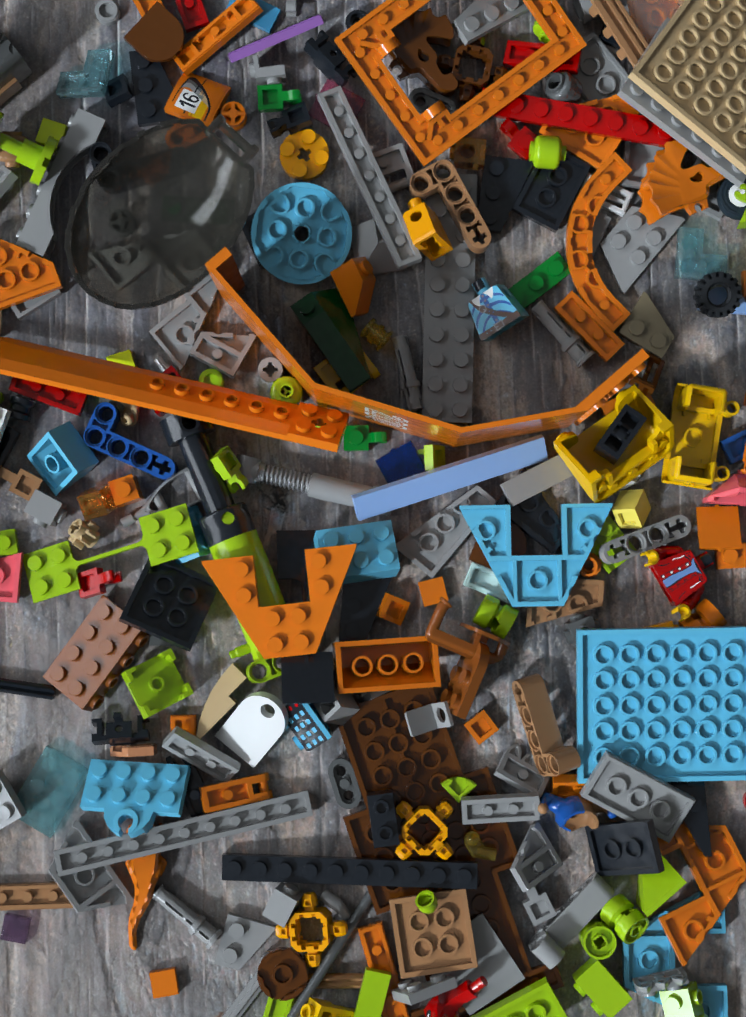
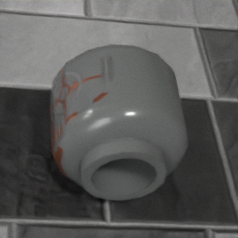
[545,71,583,104]

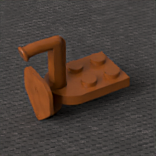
[425,597,511,720]

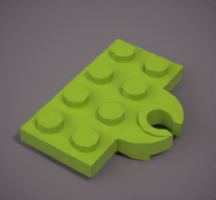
[471,977,568,1017]

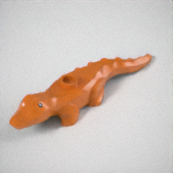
[125,823,167,950]

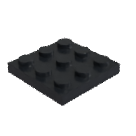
[119,558,218,652]

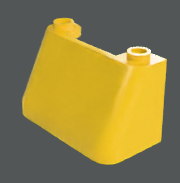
[553,384,674,503]

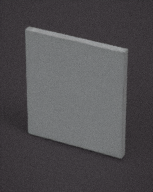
[444,913,525,1016]

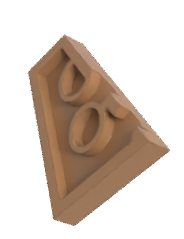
[525,579,604,627]

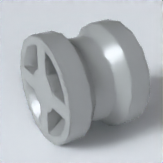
[258,357,284,385]

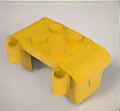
[661,383,740,491]

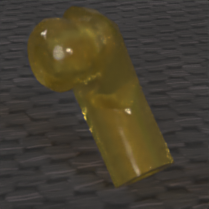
[464,831,497,861]

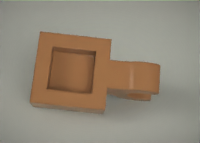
[0,466,44,501]

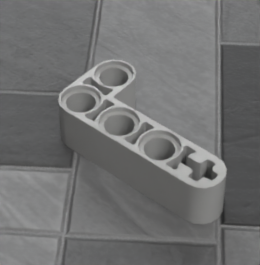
[528,872,615,969]

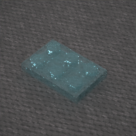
[17,745,89,838]

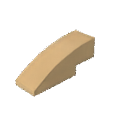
[196,662,247,739]

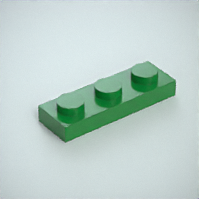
[508,252,570,309]

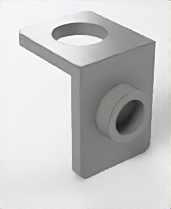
[404,701,454,737]

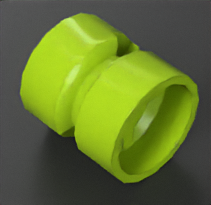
[472,593,519,639]
[600,894,649,944]
[579,919,617,960]

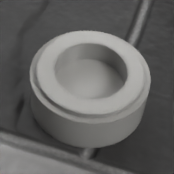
[94,0,120,26]

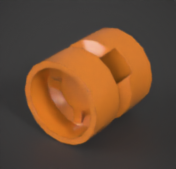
[678,598,727,627]

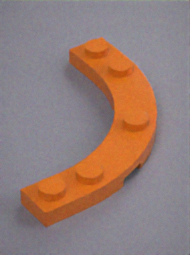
[566,152,632,331]

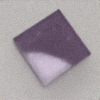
[0,912,32,944]

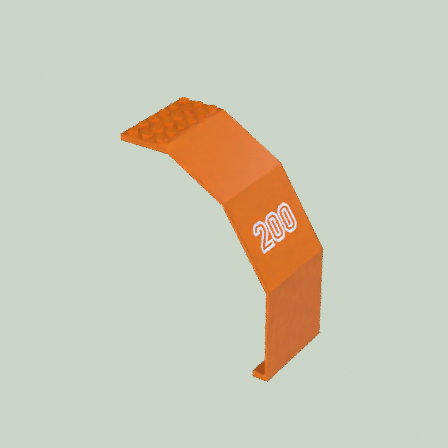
[205,247,650,447]

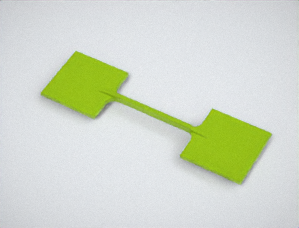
[23,503,200,603]

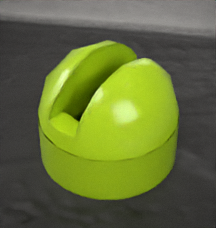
[415,890,438,914]

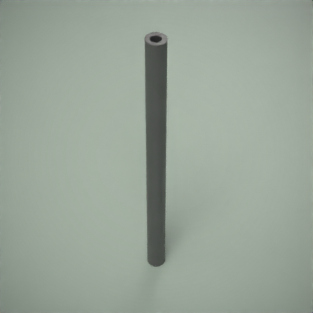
[287,890,372,1017]

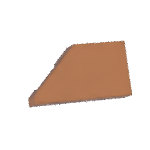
[110,743,157,757]

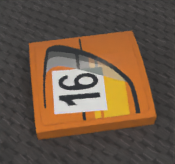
[164,73,231,130]

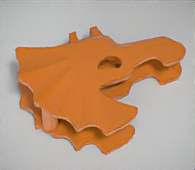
[637,140,726,225]

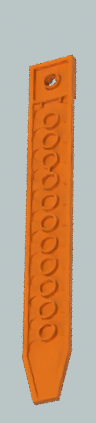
[0,337,350,452]

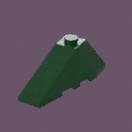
[290,288,371,393]

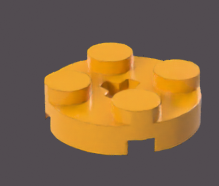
[280,129,329,181]

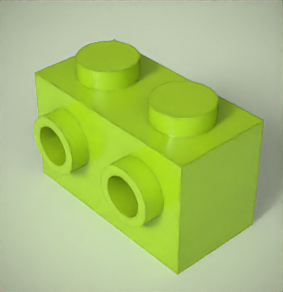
[572,957,632,1017]

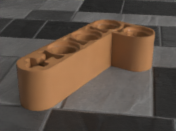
[409,159,491,254]
[512,673,581,776]

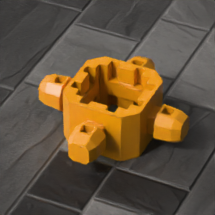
[395,800,453,860]
[275,892,348,967]

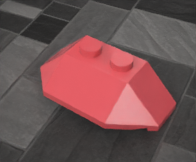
[702,470,746,507]

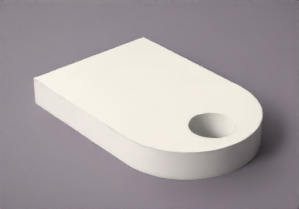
[215,691,289,768]

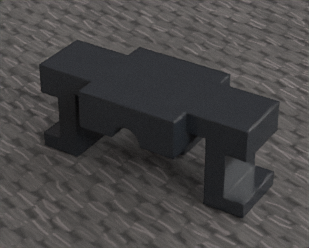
[304,30,357,88]
[92,712,150,745]

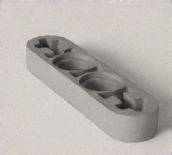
[599,515,691,564]

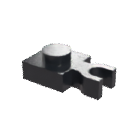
[267,101,313,139]

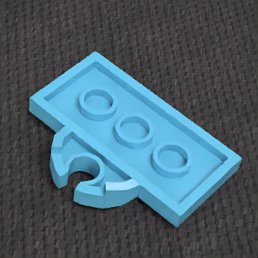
[80,759,191,838]

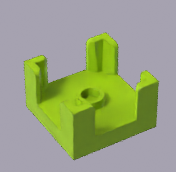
[121,648,194,719]

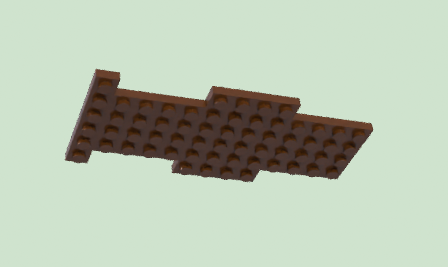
[338,687,564,1017]

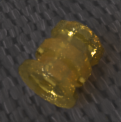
[360,318,394,352]

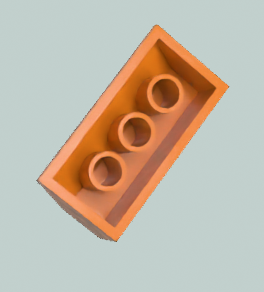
[332,636,441,694]

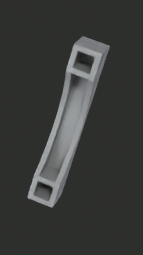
[15,108,110,260]

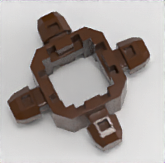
[437,36,507,104]

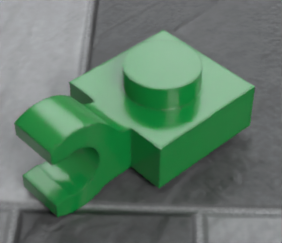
[257,84,302,113]
[344,425,387,452]

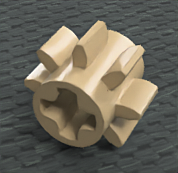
[68,517,100,550]

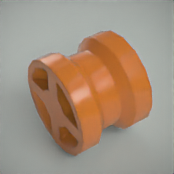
[221,101,247,131]

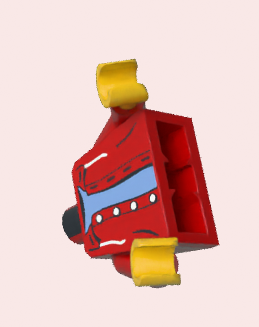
[640,545,714,622]

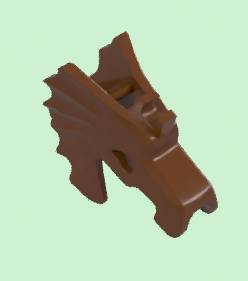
[388,8,458,97]

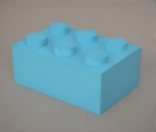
[313,520,400,585]

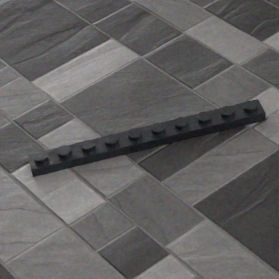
[222,853,478,889]

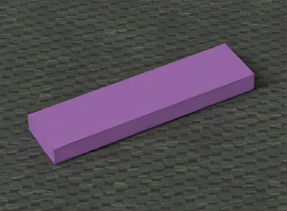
[227,15,324,63]

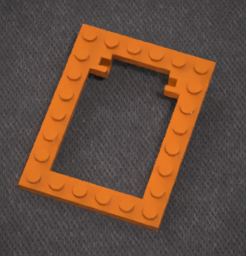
[334,0,587,166]

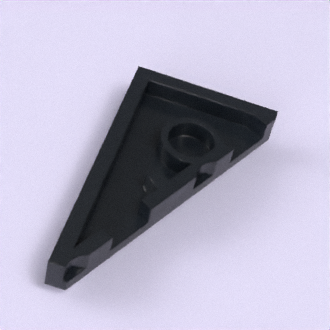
[667,781,712,857]

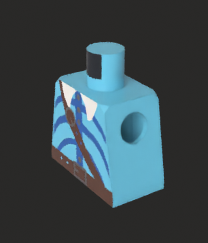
[468,277,529,341]

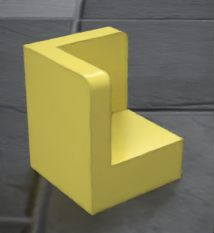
[612,489,651,529]

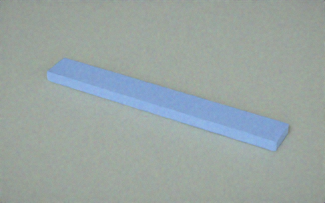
[351,434,548,521]

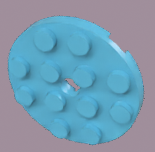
[251,182,352,285]

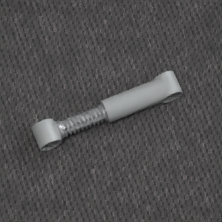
[236,454,392,516]

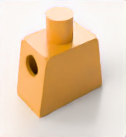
[403,197,453,261]

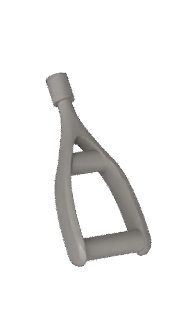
[120,467,201,528]

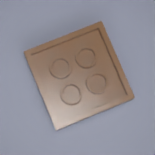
[389,889,478,979]

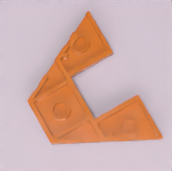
[201,544,357,659]
[613,821,746,966]

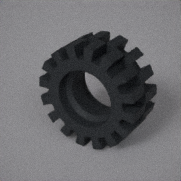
[693,272,742,318]

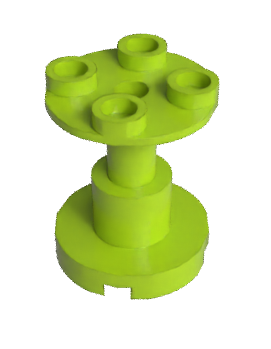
[0,112,58,186]

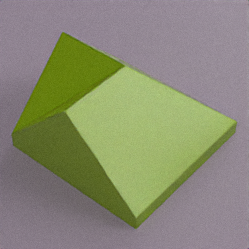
[636,854,687,917]

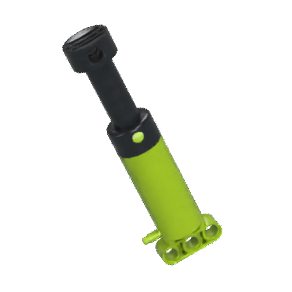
[159,414,319,683]

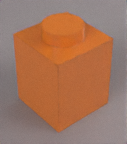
[108,474,144,508]

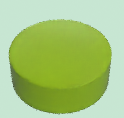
[199,369,224,387]

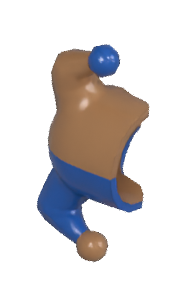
[538,792,617,832]

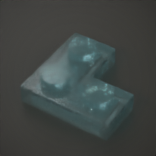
[56,49,115,99]
[674,227,728,280]

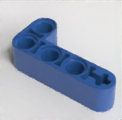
[83,402,178,481]

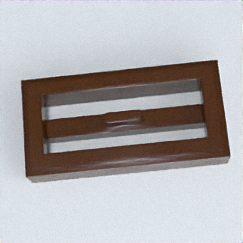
[629,351,665,395]

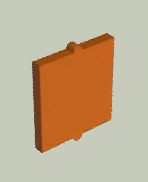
[696,504,742,552]

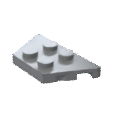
[599,206,685,295]
[48,820,134,913]

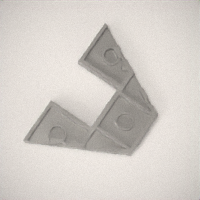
[86,230,218,371]

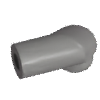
[319,889,351,922]

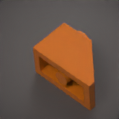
[330,257,376,318]

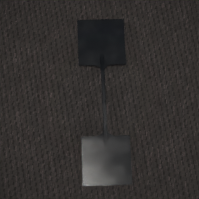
[276,530,335,704]

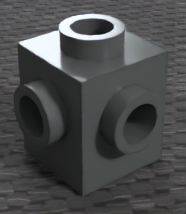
[563,612,601,648]

